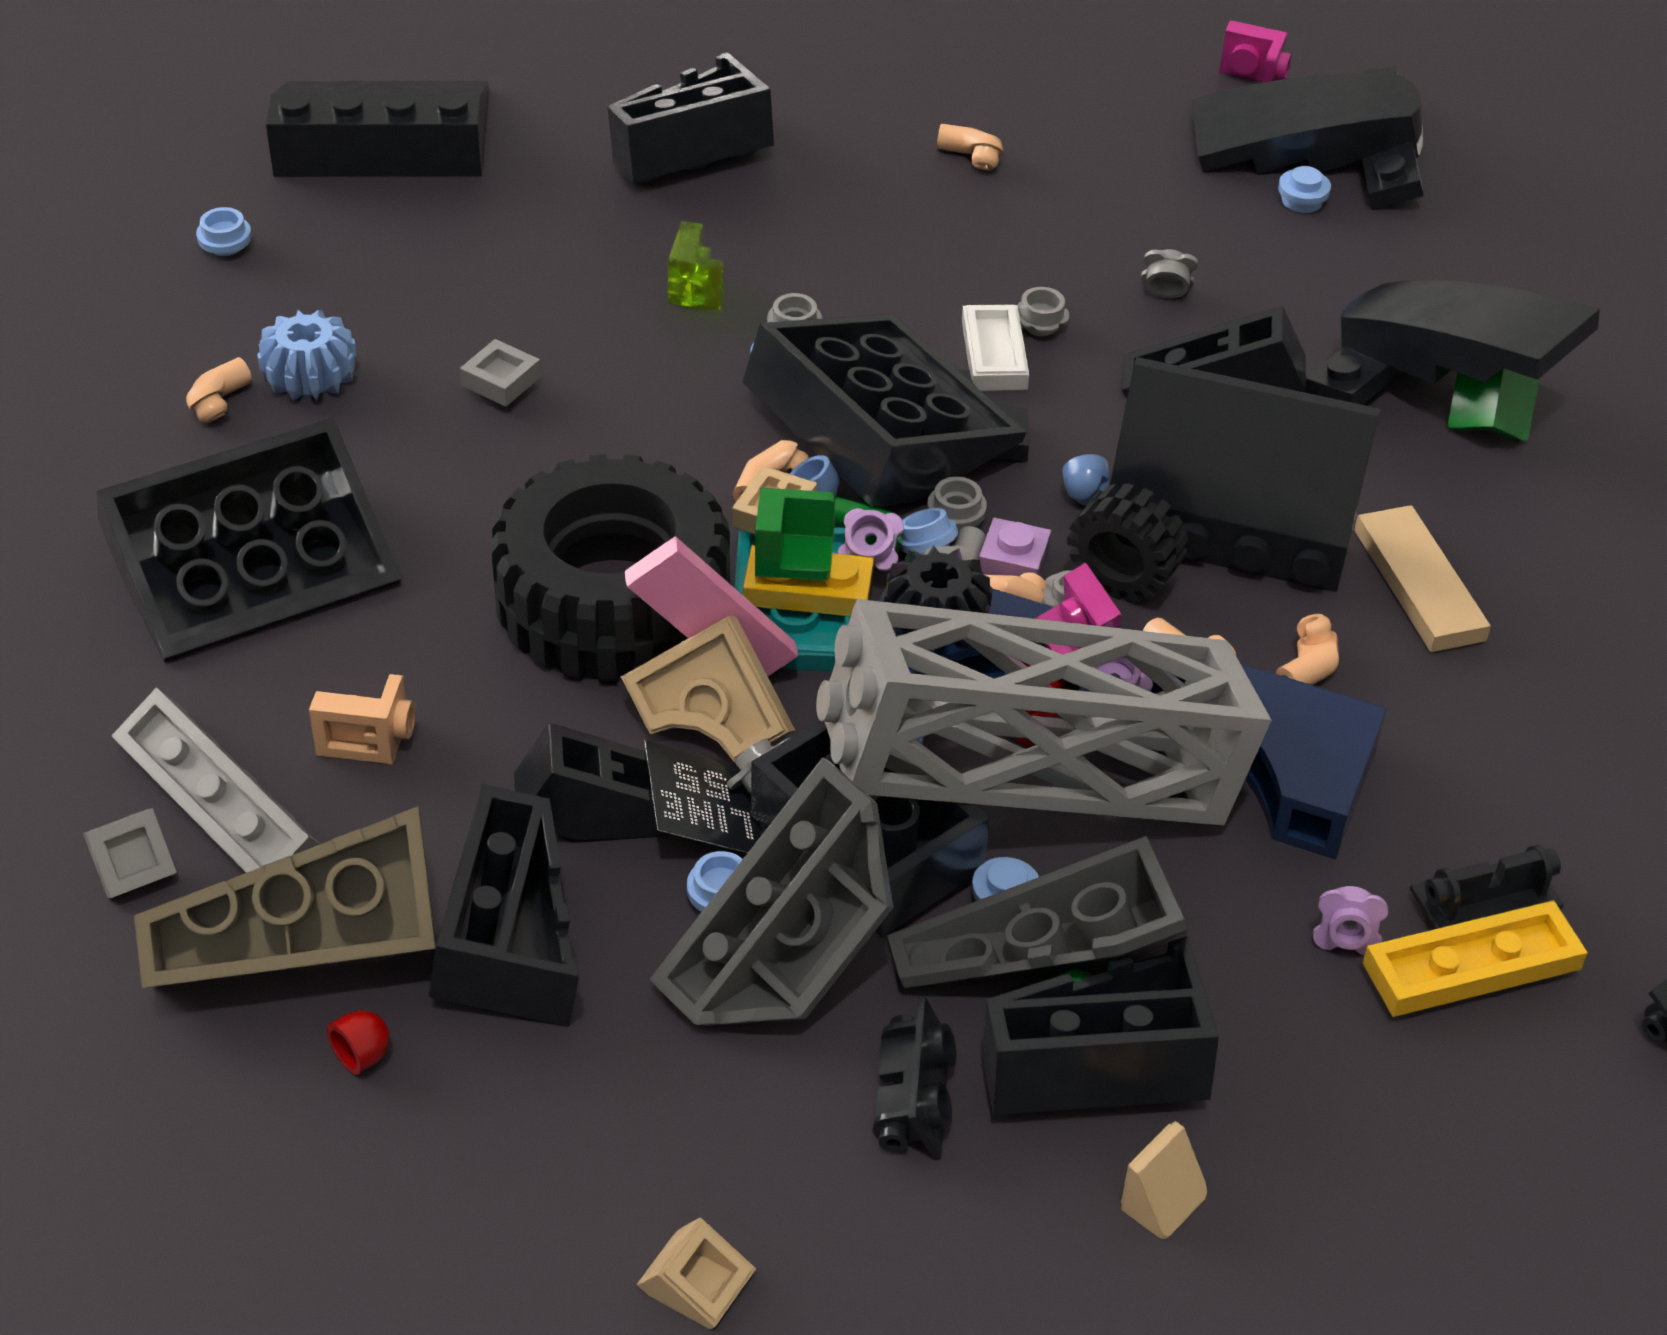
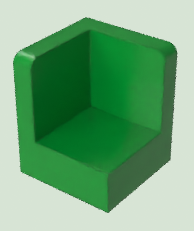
[1448,368,1540,441]
[755,488,836,581]

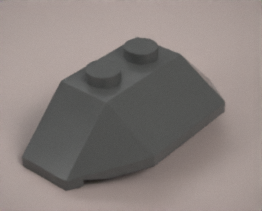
[649,757,893,1026]

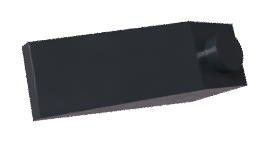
[1122,306,1306,398]
[514,723,674,840]

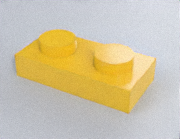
[743,545,874,616]

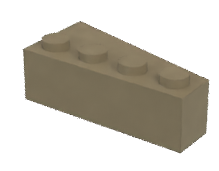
[134,806,436,988]

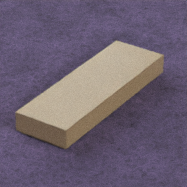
[1354,505,1491,652]

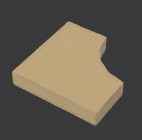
[621,615,795,762]

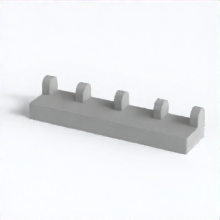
[112,687,321,873]

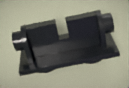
[1410,845,1564,929]
[872,997,957,1160]

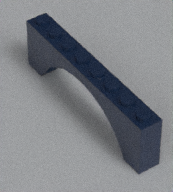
[878,561,1387,860]

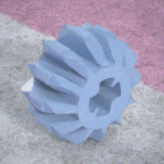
[257,310,357,401]

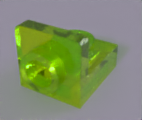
[668,221,724,310]

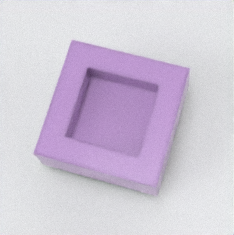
[979,517,1052,576]

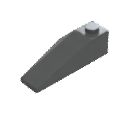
[887,836,1188,988]

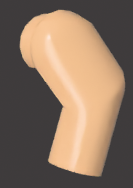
[186,357,252,424]

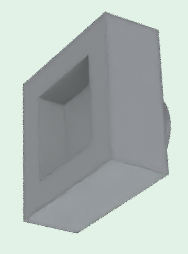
[460,339,541,407]
[83,808,177,898]

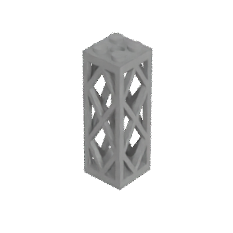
[816,599,1272,826]

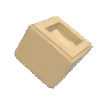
[1121,1121,1207,1239]
[637,1217,756,1329]

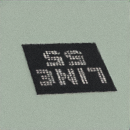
[644,740,761,853]

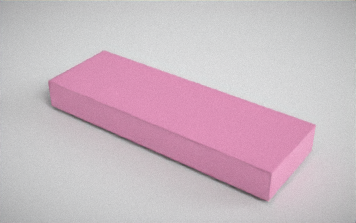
[625,536,798,676]

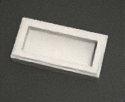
[962,305,1029,391]

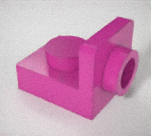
[1219,20,1292,83]
[1035,563,1121,655]

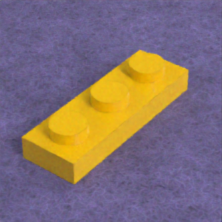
[1362,900,1588,1017]

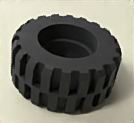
[490,454,730,683]

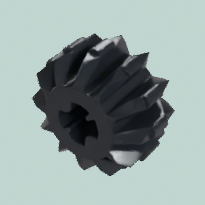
[883,545,993,652]

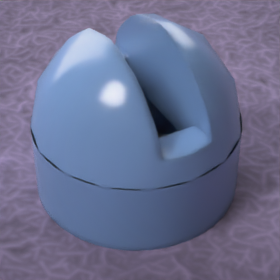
[1062,454,1111,505]
[790,455,840,496]

